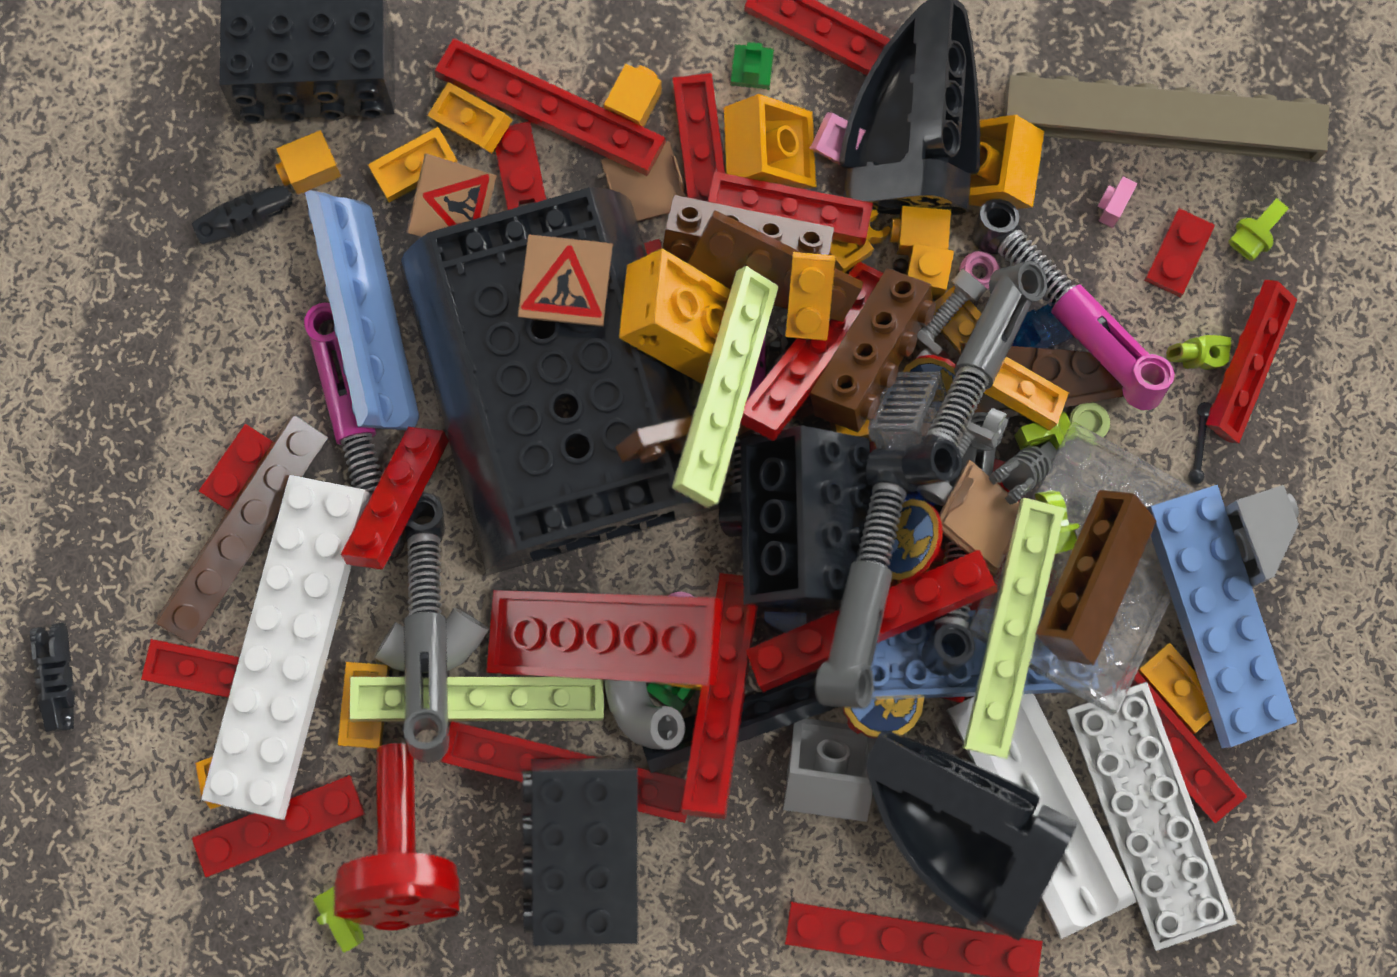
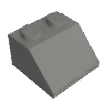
[1225,485,1299,587]
[783,719,876,822]

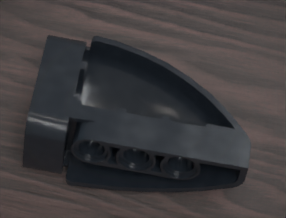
[839,0,980,216]
[866,730,1078,941]

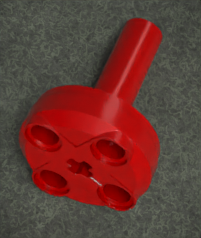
[334,743,460,931]

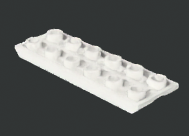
[1067,682,1237,951]
[947,694,1136,939]

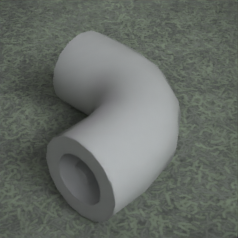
[374,608,489,672]
[604,680,685,749]

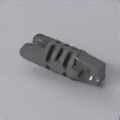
[989,441,1059,504]

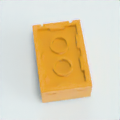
[619,249,731,384]

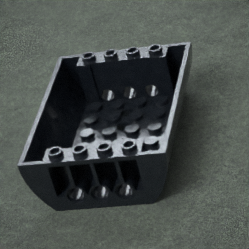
[400,187,721,576]

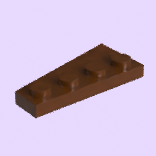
[686,210,863,322]
[959,342,1124,418]

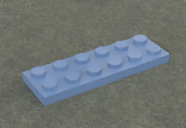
[1146,485,1297,748]

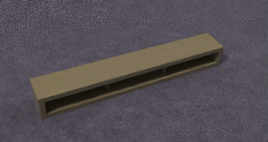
[1003,72,1330,162]

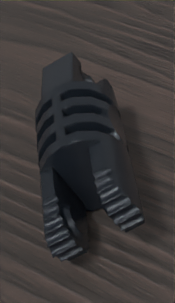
[192,184,294,246]
[30,622,75,732]

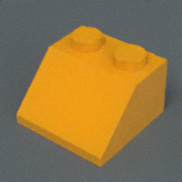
[724,94,816,189]
[969,114,1044,209]

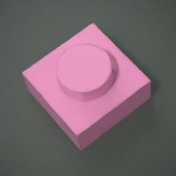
[810,113,865,165]
[1097,176,1138,228]

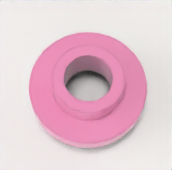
[959,251,1000,290]

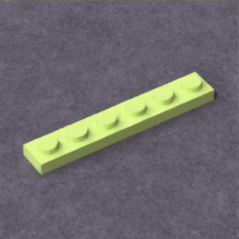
[673,266,779,507]
[963,498,1065,759]
[350,677,604,722]

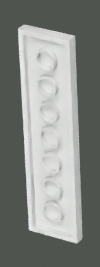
[201,475,371,820]

